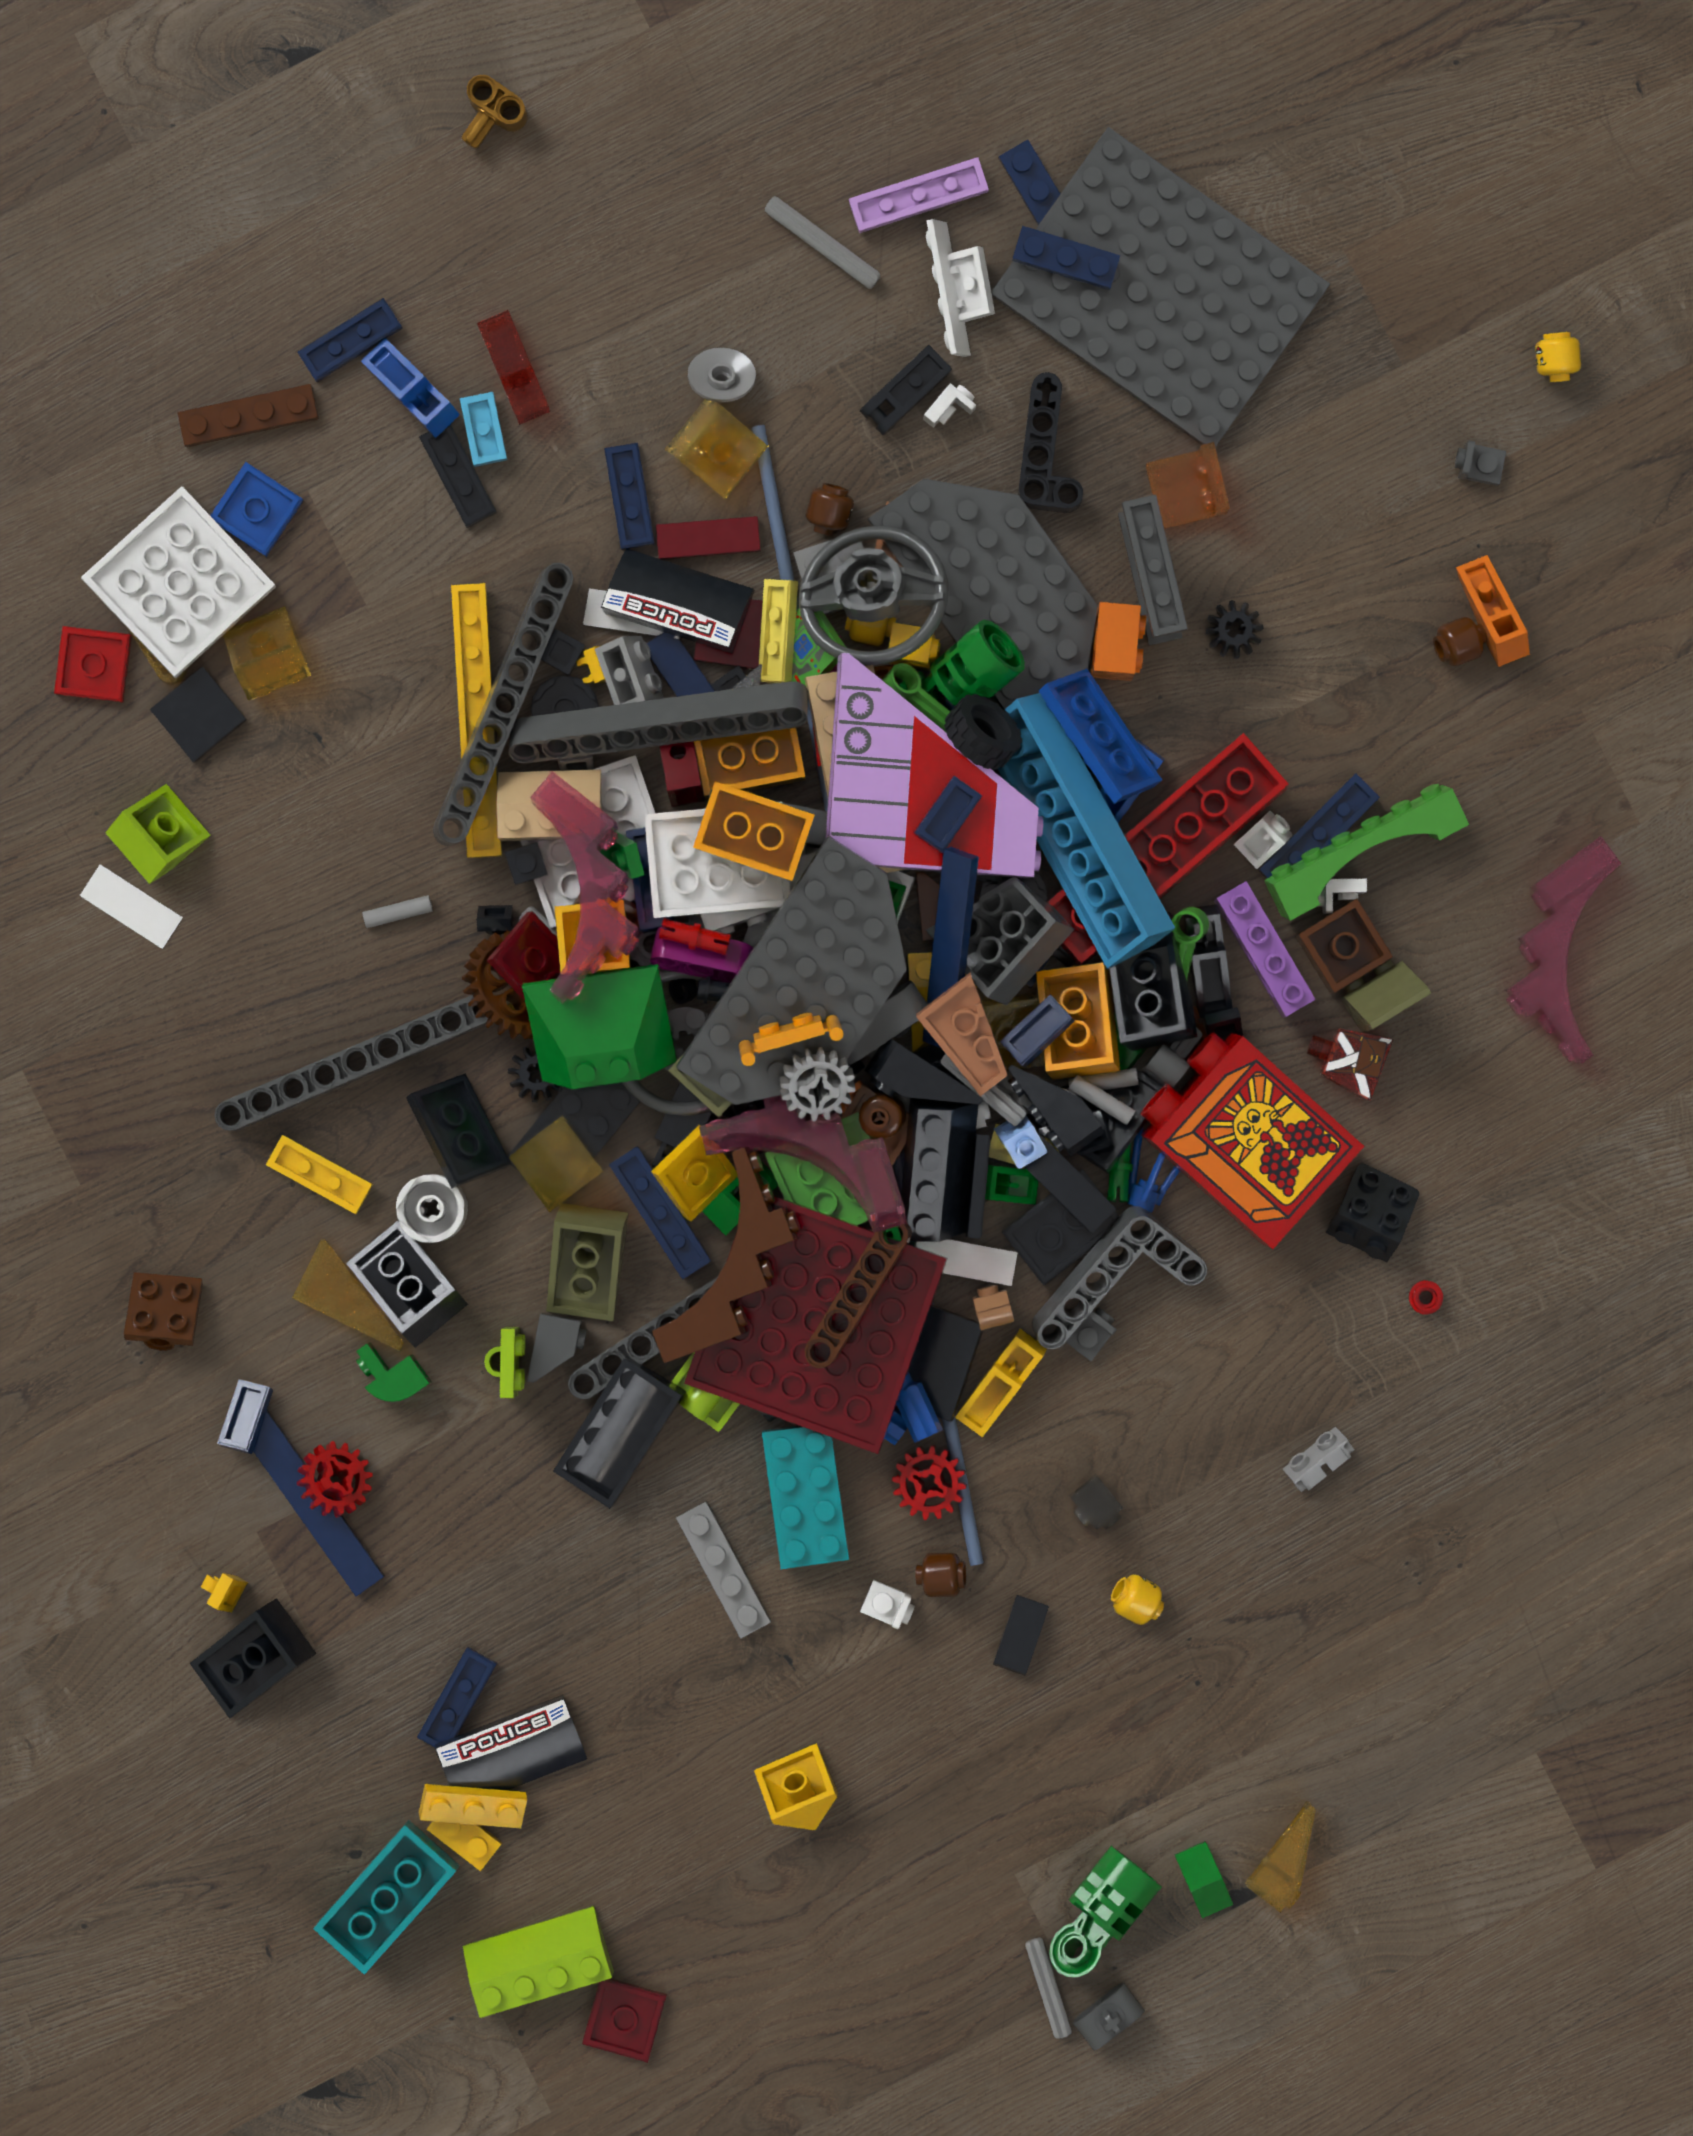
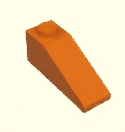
[1456,555,1530,667]

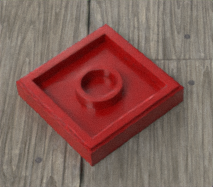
[54,626,132,703]

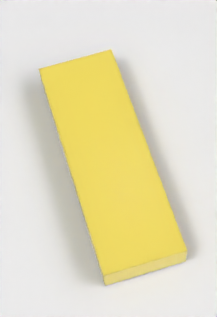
[757,579,798,683]

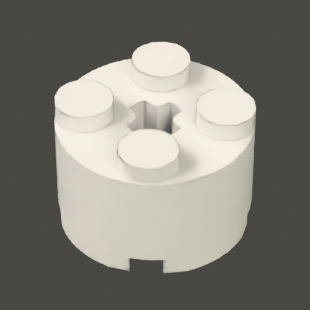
[396,1174,468,1243]

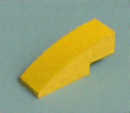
[955,1328,1047,1437]

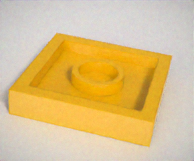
[651,1125,738,1221]

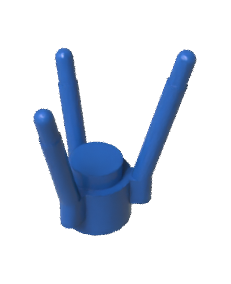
[1127,1128,1180,1212]

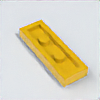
[266,1135,373,1214]
[419,1784,527,1828]

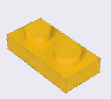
[426,1821,502,1872]

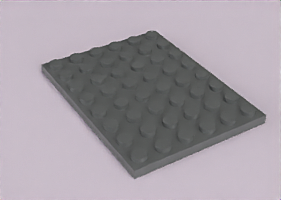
[991,127,1330,452]

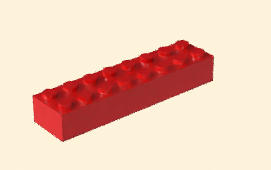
[1048,733,1289,966]

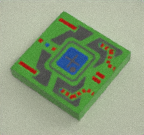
[792,609,846,686]

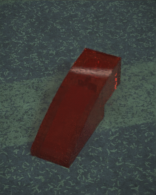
[477,310,551,425]

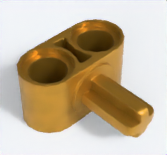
[462,75,527,149]

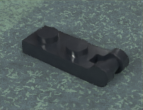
[860,345,952,436]

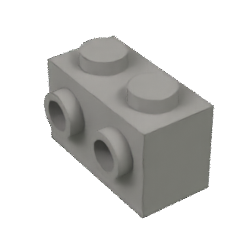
[595,636,664,705]

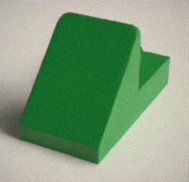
[587,830,644,880]

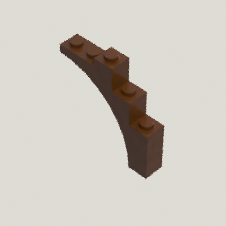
[652,1147,800,1363]

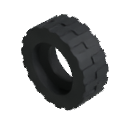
[944,694,1022,770]

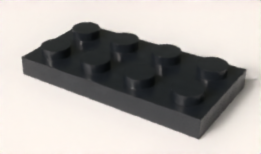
[507,1082,640,1203]

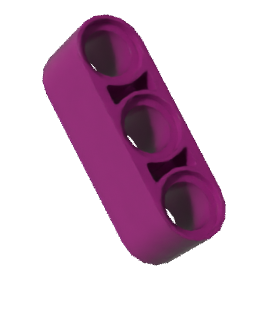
[650,927,753,983]

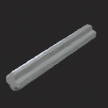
[765,196,880,289]

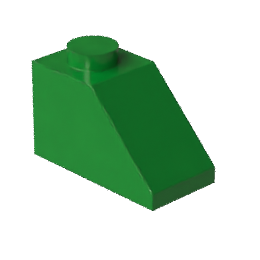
[702,1161,778,1236]

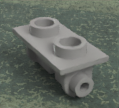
[1282,1427,1355,1492]

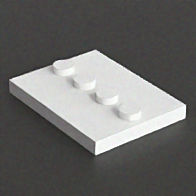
[644,802,790,918]

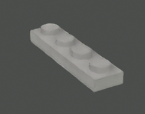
[676,1501,771,1639]

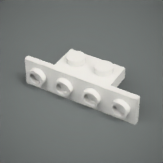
[926,219,995,357]

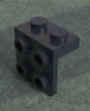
[1325,1163,1419,1262]

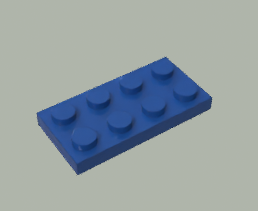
[1039,669,1162,804]

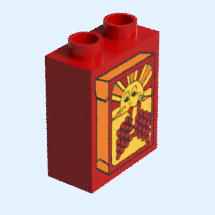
[1141,1032,1365,1250]

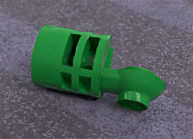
[899,620,1025,712]
[1049,1845,1162,1978]

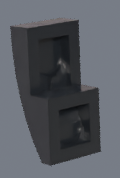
[993,1595,1049,1676]

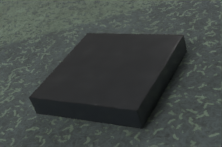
[150,666,247,763]

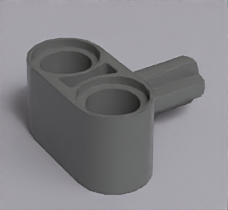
[1141,1027,1203,1088]
[1073,1983,1145,2051]

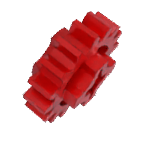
[297,1441,373,1517]
[892,1445,967,1520]

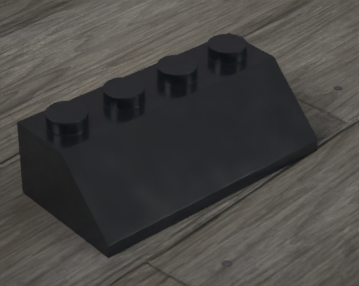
[898,1098,979,1242]

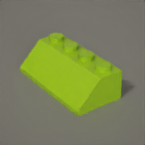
[463,1906,614,2018]

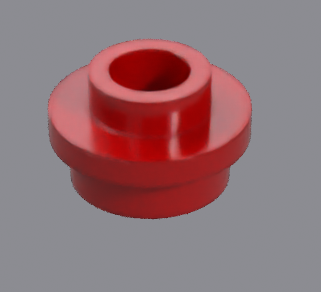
[1408,1280,1443,1315]

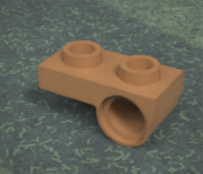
[972,1285,1014,1330]

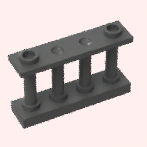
[1118,494,1188,646]

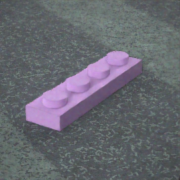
[849,157,989,233]

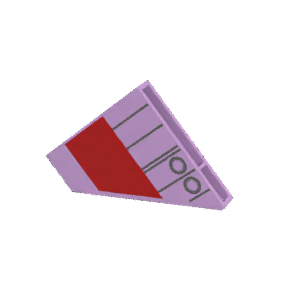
[825,653,1043,878]

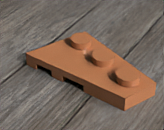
[916,972,1008,1096]

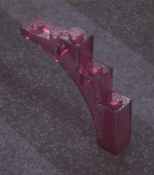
[530,771,639,1004]
[1505,836,1621,1064]
[699,1092,907,1233]

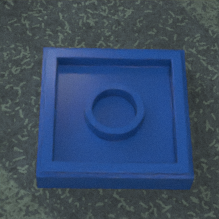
[210,462,304,557]

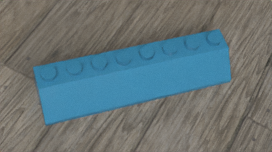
[998,693,1175,969]

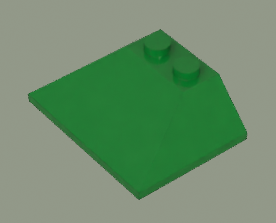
[522,964,677,1089]

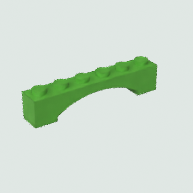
[1264,784,1469,921]

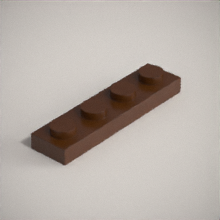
[177,384,319,447]

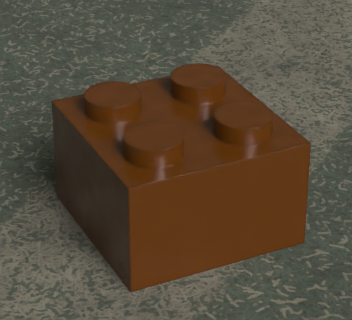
[1295,899,1393,994]

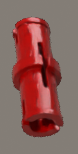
[659,917,731,956]

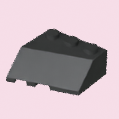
[926,877,1075,1005]

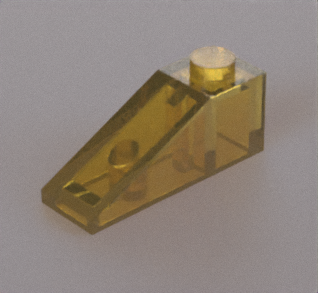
[1245,1801,1316,1913]

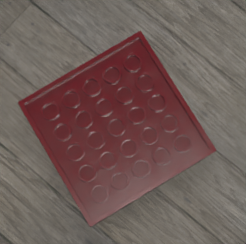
[684,1196,948,1454]

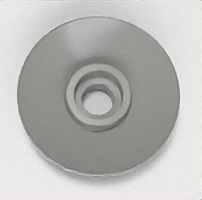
[688,348,756,402]

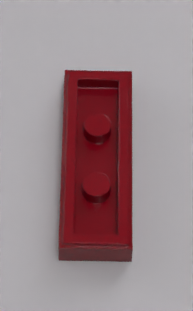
[656,516,761,560]

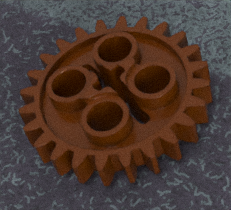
[462,930,532,1040]

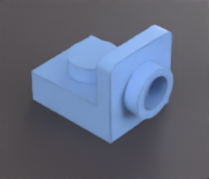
[994,1116,1047,1169]

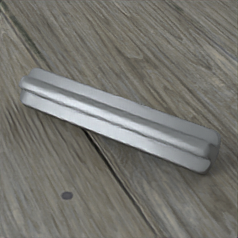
[941,1054,1027,1126]
[1025,1938,1072,2039]

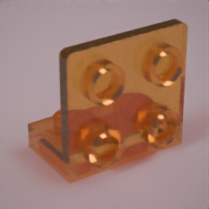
[1145,442,1230,529]

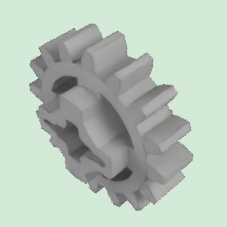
[779,1047,856,1121]

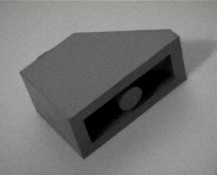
[527,1313,587,1383]

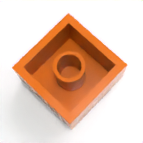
[1091,602,1146,681]

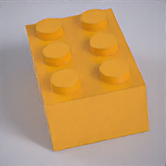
[694,728,806,799]
[693,781,815,881]
[1036,962,1120,1080]

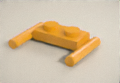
[739,1013,844,1066]

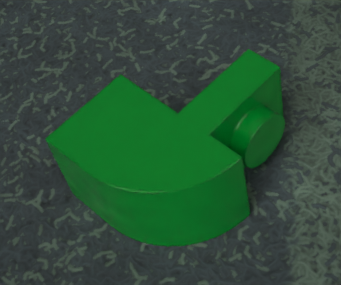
[356,1342,432,1402]

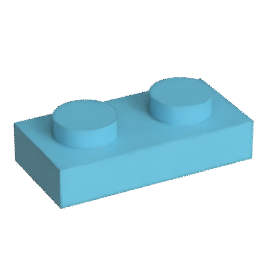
[460,392,508,467]

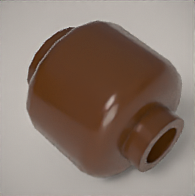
[806,483,854,536]
[1433,617,1487,666]
[859,1093,906,1139]
[916,1553,967,1597]

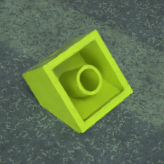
[105,784,210,884]

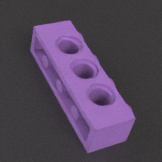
[1214,881,1316,1018]

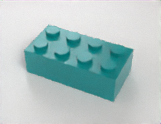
[762,1426,849,1569]
[313,1820,460,1975]

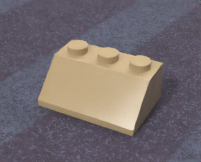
[497,769,603,841]

